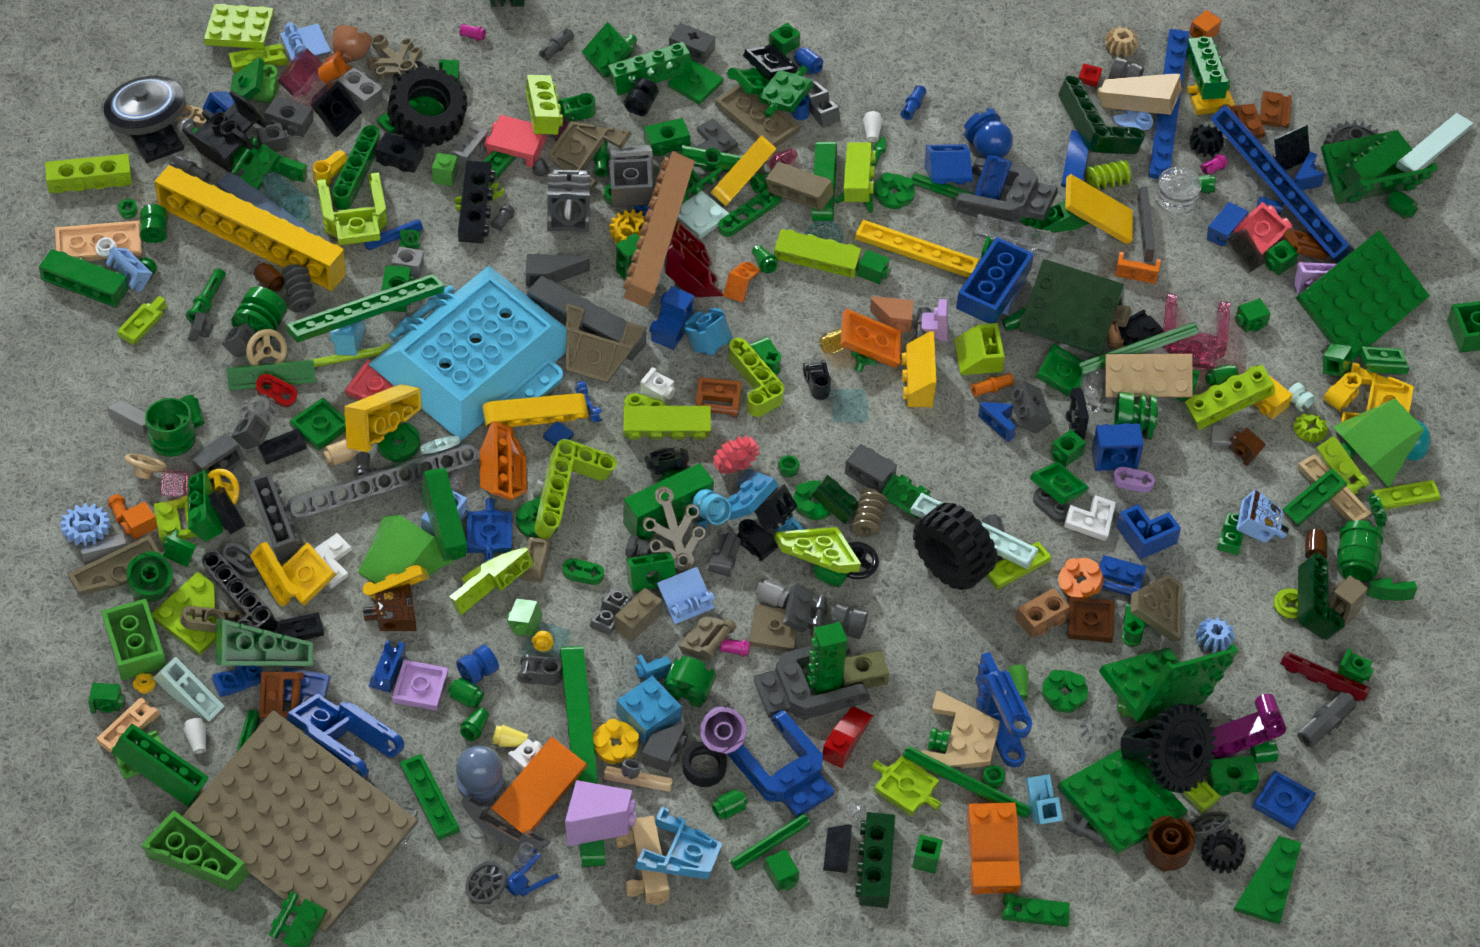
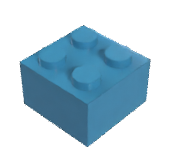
[616,676,682,744]

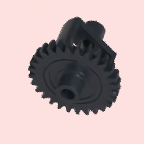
[1121,703,1216,793]

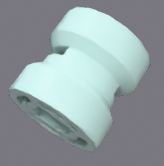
[1288,382,1315,412]

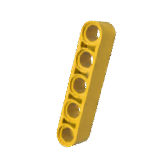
[482,393,589,429]

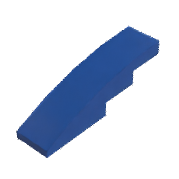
[1061,130,1088,188]

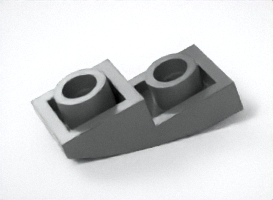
[590,588,632,636]

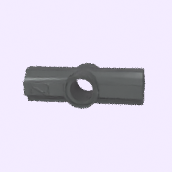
[1297,692,1357,748]

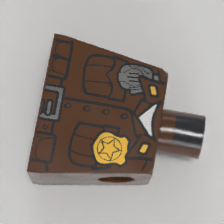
[363,584,416,631]

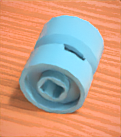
[692,489,732,525]

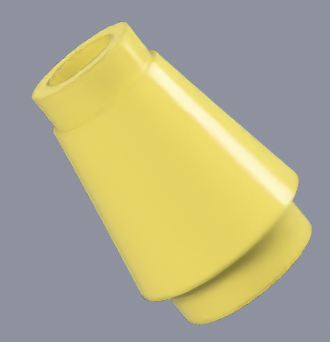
[492,724,528,747]

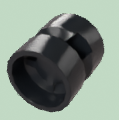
[624,78,659,116]

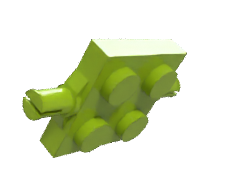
[872,755,942,816]

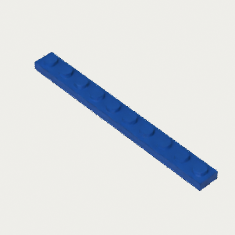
[1149,28,1189,181]

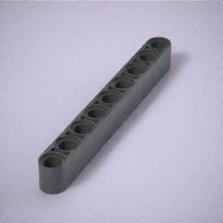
[287,443,478,518]

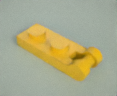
[250,542,298,606]
[363,565,429,599]

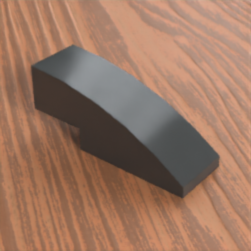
[805,75,840,127]

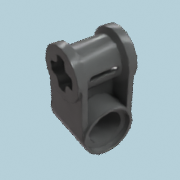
[517,654,562,686]

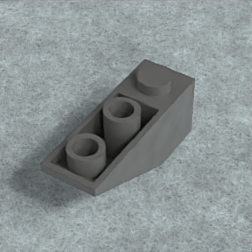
[526,254,590,286]

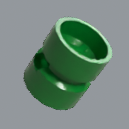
[139,204,168,243]

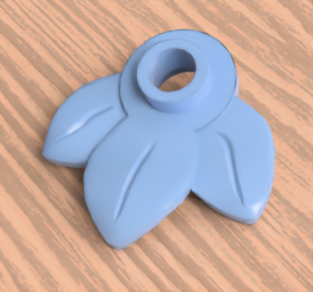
[1113,110,1153,130]

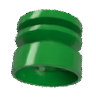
[231,287,287,340]
[1114,392,1158,440]
[145,398,195,457]

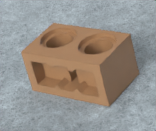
[1016,588,1070,638]

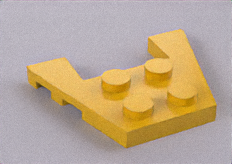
[1341,363,1414,422]

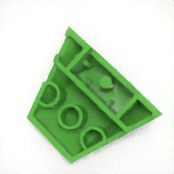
[1333,398,1424,487]
[358,515,453,584]

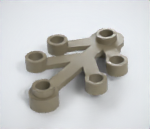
[366,34,423,79]
[642,486,705,571]

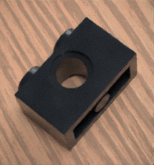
[375,132,424,173]

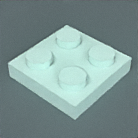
[677,191,729,239]

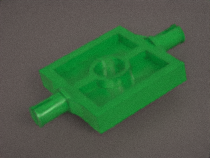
[758,66,814,118]

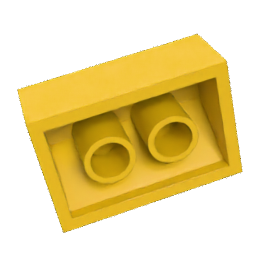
[901,331,936,408]

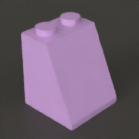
[565,780,637,846]

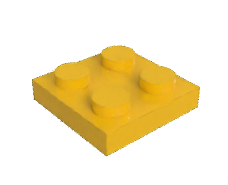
[282,542,337,606]

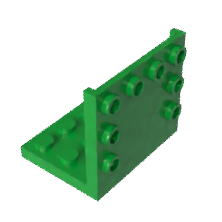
[1320,130,1438,204]
[1099,644,1239,723]

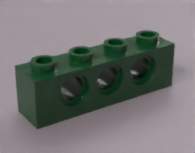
[855,812,895,908]

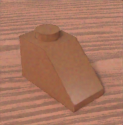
[870,296,914,333]

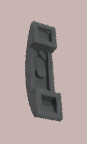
[461,795,551,850]

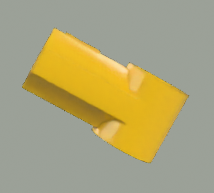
[313,150,348,186]

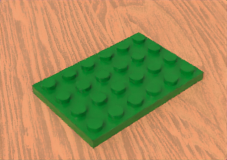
[1295,230,1430,362]

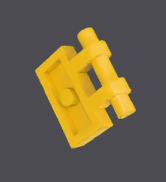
[1187,83,1235,115]

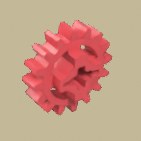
[713,435,760,475]

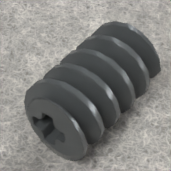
[282,264,316,312]

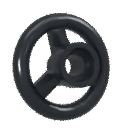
[847,542,879,579]

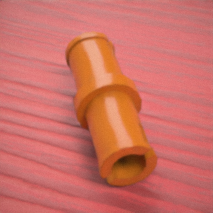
[970,372,1014,397]

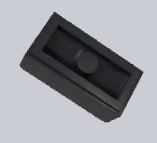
[823,824,852,873]

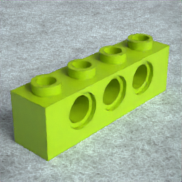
[525,75,563,135]
[45,154,132,194]

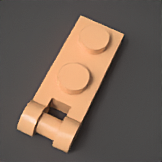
[96,698,160,755]

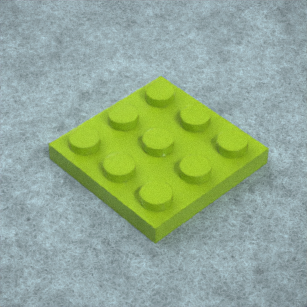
[204,4,274,49]

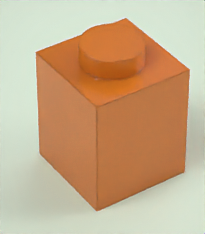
[1189,10,1222,38]
[120,501,157,540]

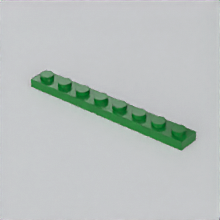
[286,274,445,343]

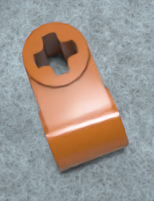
[318,50,351,84]

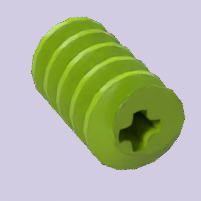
[1085,159,1131,190]

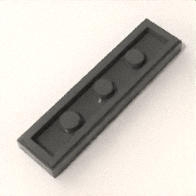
[1137,187,1155,262]

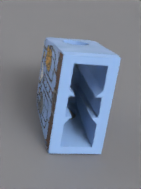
[1236,489,1289,542]

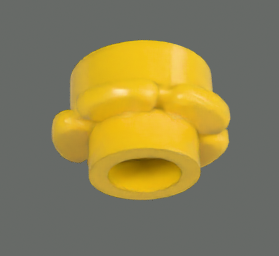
[532,631,554,652]
[133,673,156,694]

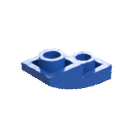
[212,665,263,697]

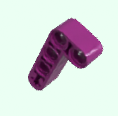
[1209,694,1286,760]

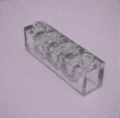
[971,214,1059,262]

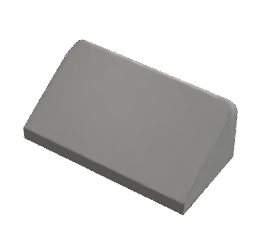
[107,400,148,435]
[79,533,127,563]

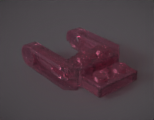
[1162,293,1231,370]

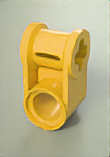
[1323,372,1362,412]

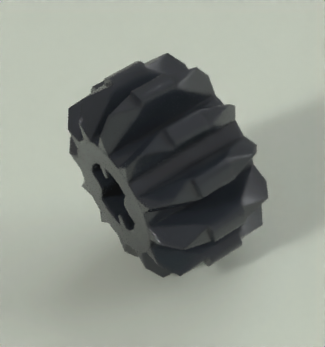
[1189,124,1224,158]

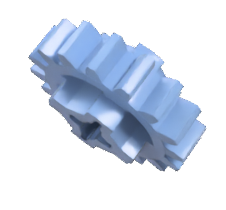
[60,503,111,546]

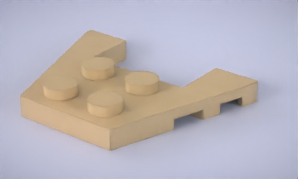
[918,691,1000,772]

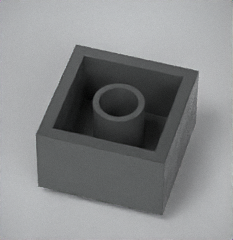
[609,158,653,207]

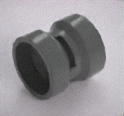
[625,534,653,557]

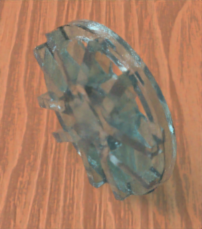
[805,221,844,244]

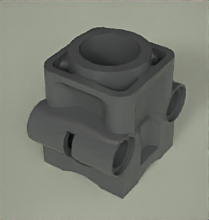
[547,170,590,232]

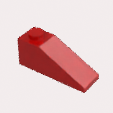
[822,706,873,769]

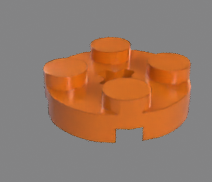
[1058,558,1104,598]

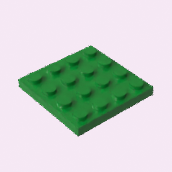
[1057,749,1188,855]

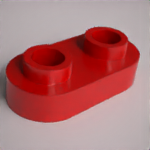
[256,374,297,407]

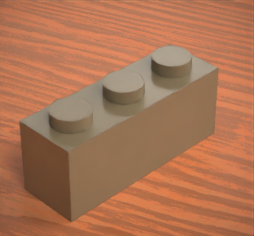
[766,162,834,211]

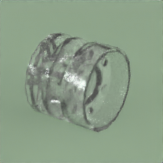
[1154,167,1201,221]

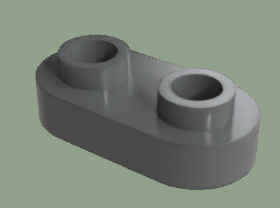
[1033,488,1070,522]
[221,542,259,577]

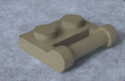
[678,615,736,660]

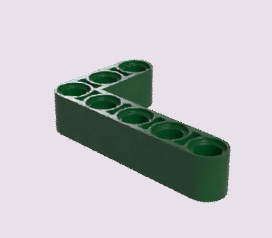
[1058,75,1145,154]

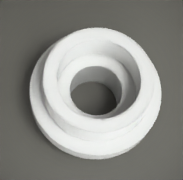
[95,237,117,257]

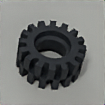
[1201,829,1246,874]

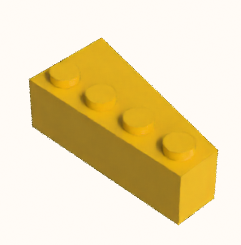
[344,384,422,452]

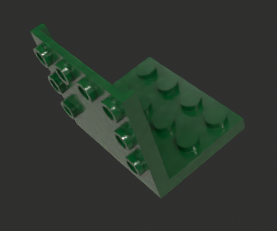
[1019,259,1124,356]

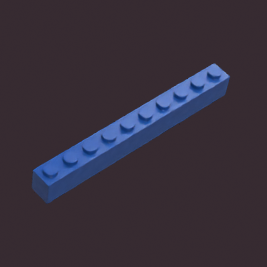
[1210,105,1355,262]

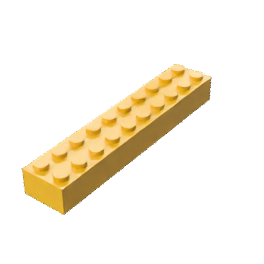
[154,165,346,291]

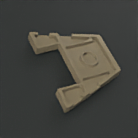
[548,121,632,194]
[566,303,647,383]

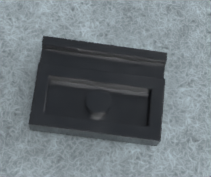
[1118,309,1163,346]

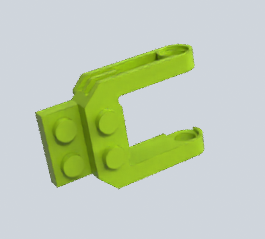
[317,172,387,245]

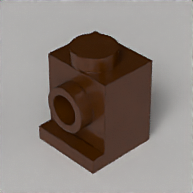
[1229,427,1266,466]

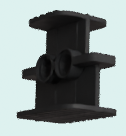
[182,91,267,173]

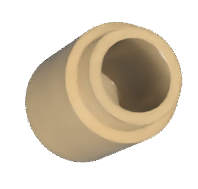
[323,439,357,467]

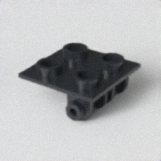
[1272,124,1310,171]

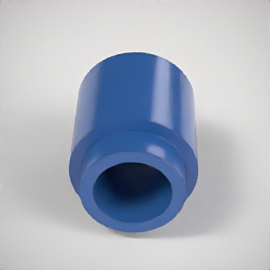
[794,47,823,75]

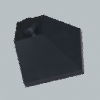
[311,81,362,137]

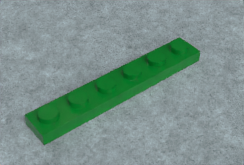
[192,127,308,182]

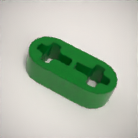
[562,558,604,585]

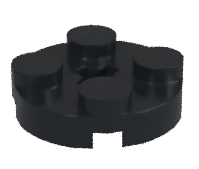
[644,448,689,474]

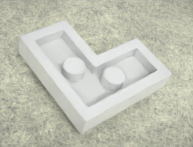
[1064,495,1116,541]
[315,533,352,589]

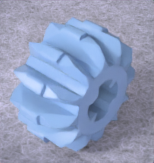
[1196,617,1235,654]

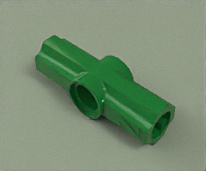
[679,145,741,172]

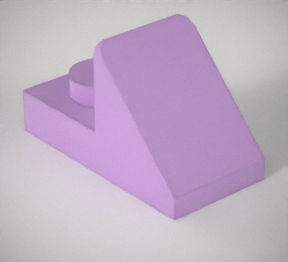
[922,299,948,342]

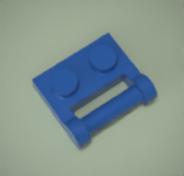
[1100,555,1146,599]

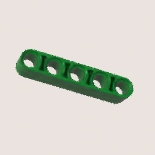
[332,125,380,210]
[812,141,837,222]

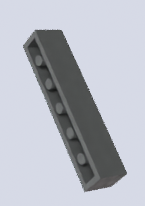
[527,276,647,361]

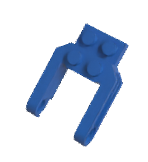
[975,652,1032,768]
[287,693,404,778]
[727,710,835,818]

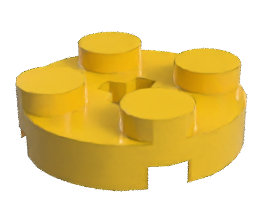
[593,719,639,764]

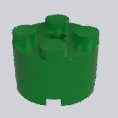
[126,551,173,602]
[664,656,717,708]

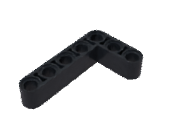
[202,551,278,647]

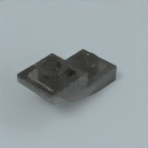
[1228,228,1266,273]

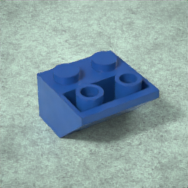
[924,144,973,184]

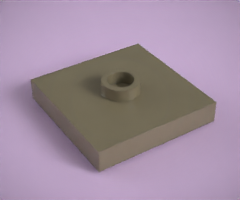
[749,604,797,651]

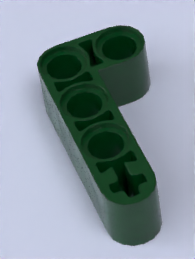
[1298,553,1345,640]

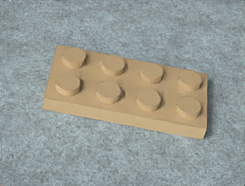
[1106,354,1192,398]

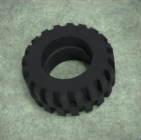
[387,66,467,147]
[913,503,997,590]

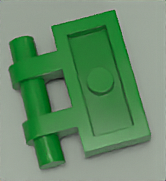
[231,136,282,190]
[269,891,328,947]

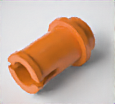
[108,494,127,524]

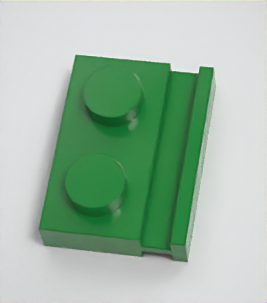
[1360,346,1410,374]

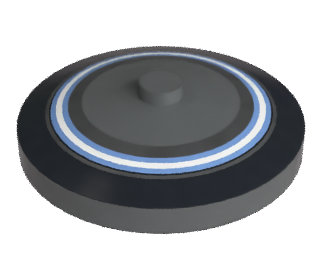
[103,76,186,135]

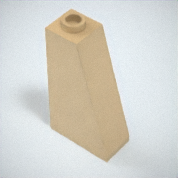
[1098,74,1181,115]

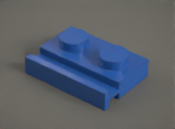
[283,667,331,704]

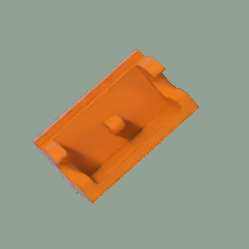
[1115,252,1161,284]
[970,861,1021,894]

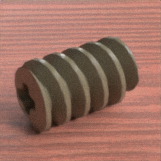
[852,488,888,537]

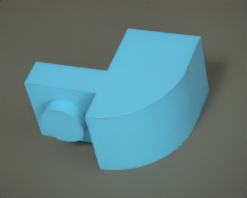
[1025,774,1063,824]

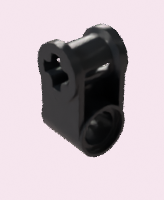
[803,360,831,400]
[737,519,778,562]

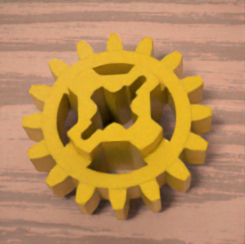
[609,209,647,244]

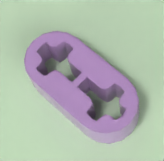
[1113,467,1155,492]

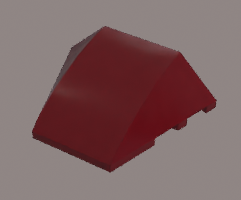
[664,220,723,297]

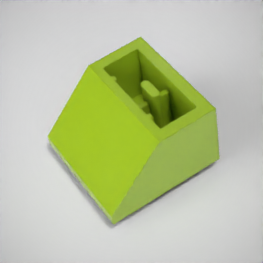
[954,323,1005,375]

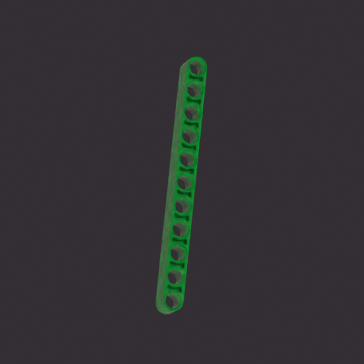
[560,645,606,868]

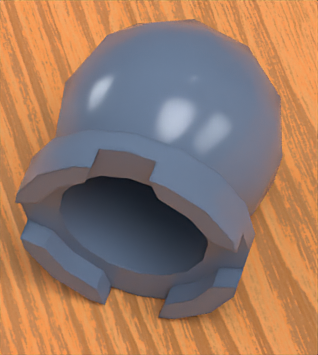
[456,745,503,802]

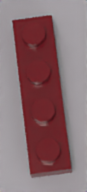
[1280,651,1371,702]

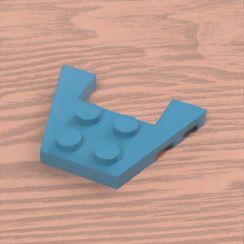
[696,469,779,529]
[635,807,722,879]

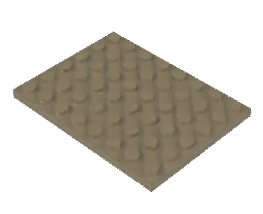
[182,710,419,933]

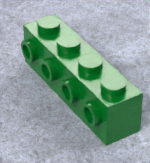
[1187,36,1230,100]
[39,249,128,308]
[806,622,848,696]
[111,723,209,807]

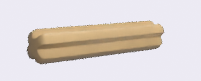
[604,766,673,792]

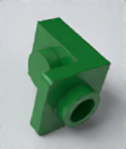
[162,529,197,567]

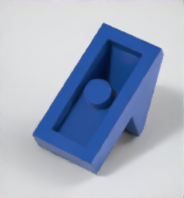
[1294,151,1325,190]
[978,402,1016,442]

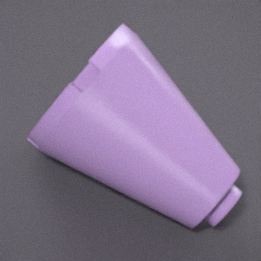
[700,706,747,753]

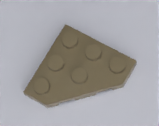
[1130,574,1183,642]

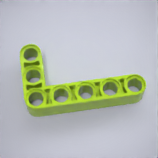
[535,439,617,539]

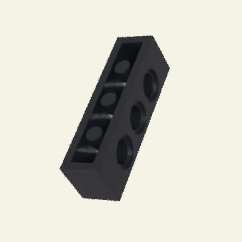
[458,160,496,244]

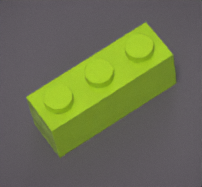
[844,142,876,202]

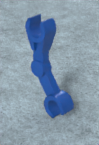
[575,381,603,423]

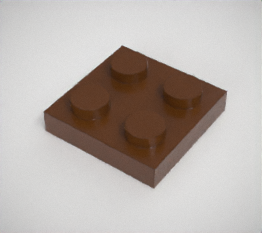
[1067,597,1114,643]

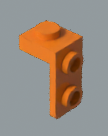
[723,262,760,303]

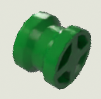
[927,727,950,753]

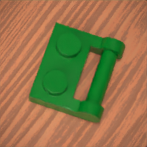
[727,68,770,95]

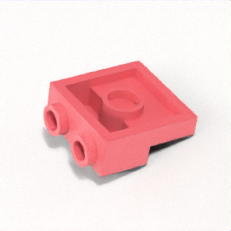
[1233,202,1293,258]

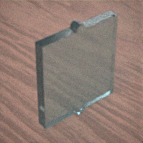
[830,388,868,423]
[521,622,570,659]

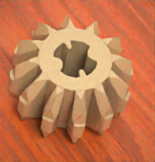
[1105,26,1138,59]

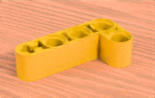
[710,135,777,207]

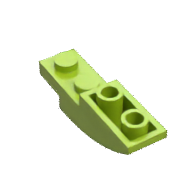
[449,547,534,615]

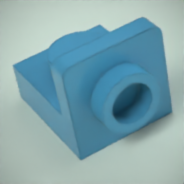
[635,655,671,681]

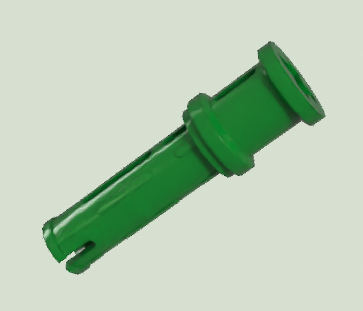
[186,268,226,322]

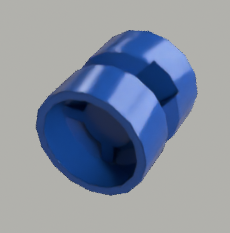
[456,644,499,685]

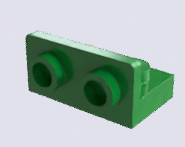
[881,474,931,519]

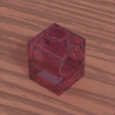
[161,470,189,496]

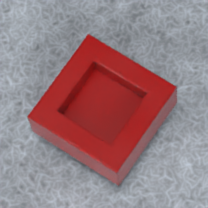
[1079,63,1103,87]

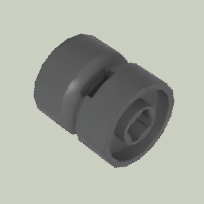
[1108,57,1144,79]
[830,602,868,639]

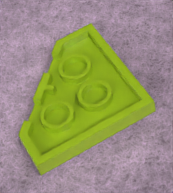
[774,527,861,573]
[151,572,216,655]

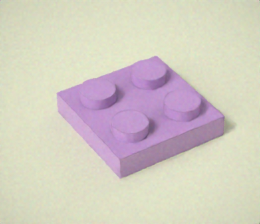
[392,660,448,711]

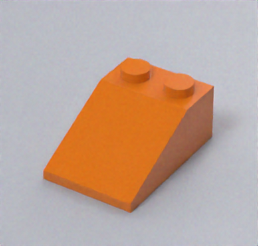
[966,803,1020,867]

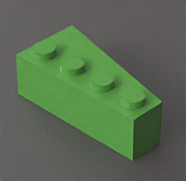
[141,810,249,892]

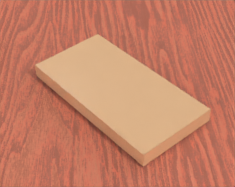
[55,220,142,261]

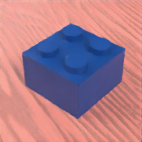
[1091,423,1144,471]

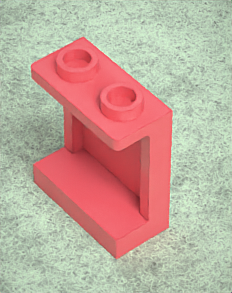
[484,115,547,167]

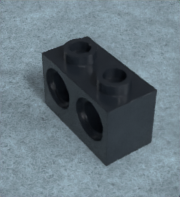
[754,484,798,530]

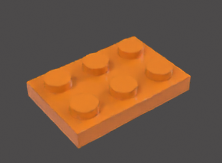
[840,308,901,368]

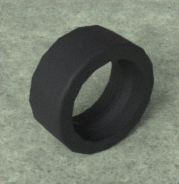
[683,742,727,787]

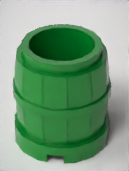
[1337,520,1384,582]

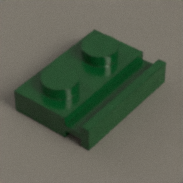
[812,475,859,524]

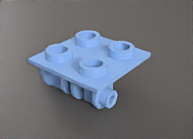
[280,22,331,62]
[657,567,715,624]

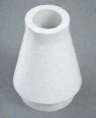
[863,111,883,142]
[183,718,207,754]

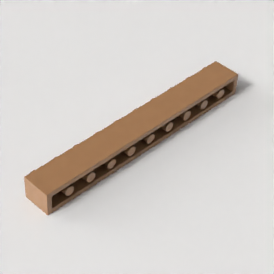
[623,151,695,308]

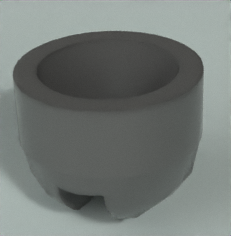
[532,158,550,176]
[621,759,641,779]

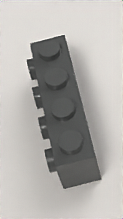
[249,471,301,562]

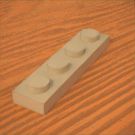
[1297,454,1372,522]

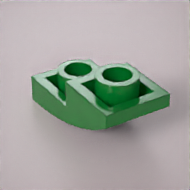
[1217,512,1244,556]
[1366,577,1417,601]

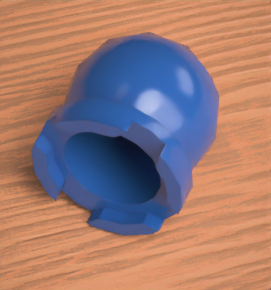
[963,108,1013,159]

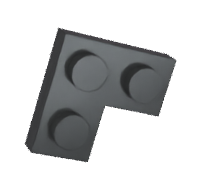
[695,118,738,162]

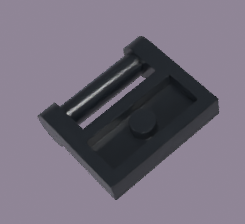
[1065,387,1089,440]

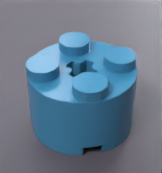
[684,308,733,355]

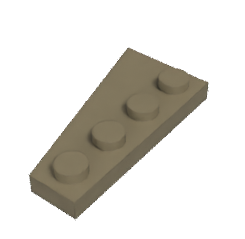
[68,535,161,595]

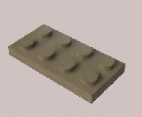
[715,84,800,147]

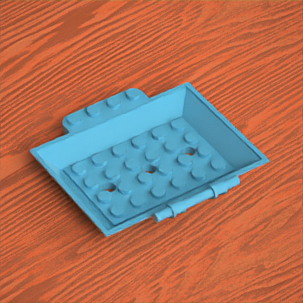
[368,266,567,441]

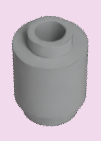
[755,580,790,608]

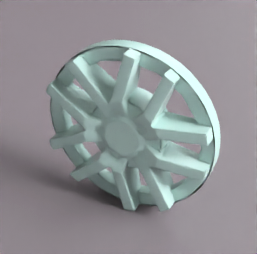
[420,435,460,454]

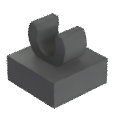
[188,312,213,341]

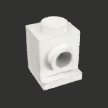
[640,367,675,402]
[508,739,543,774]

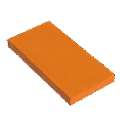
[491,736,588,834]

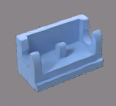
[106,247,152,292]

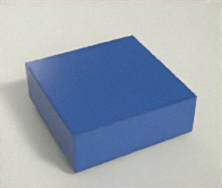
[543,421,574,446]

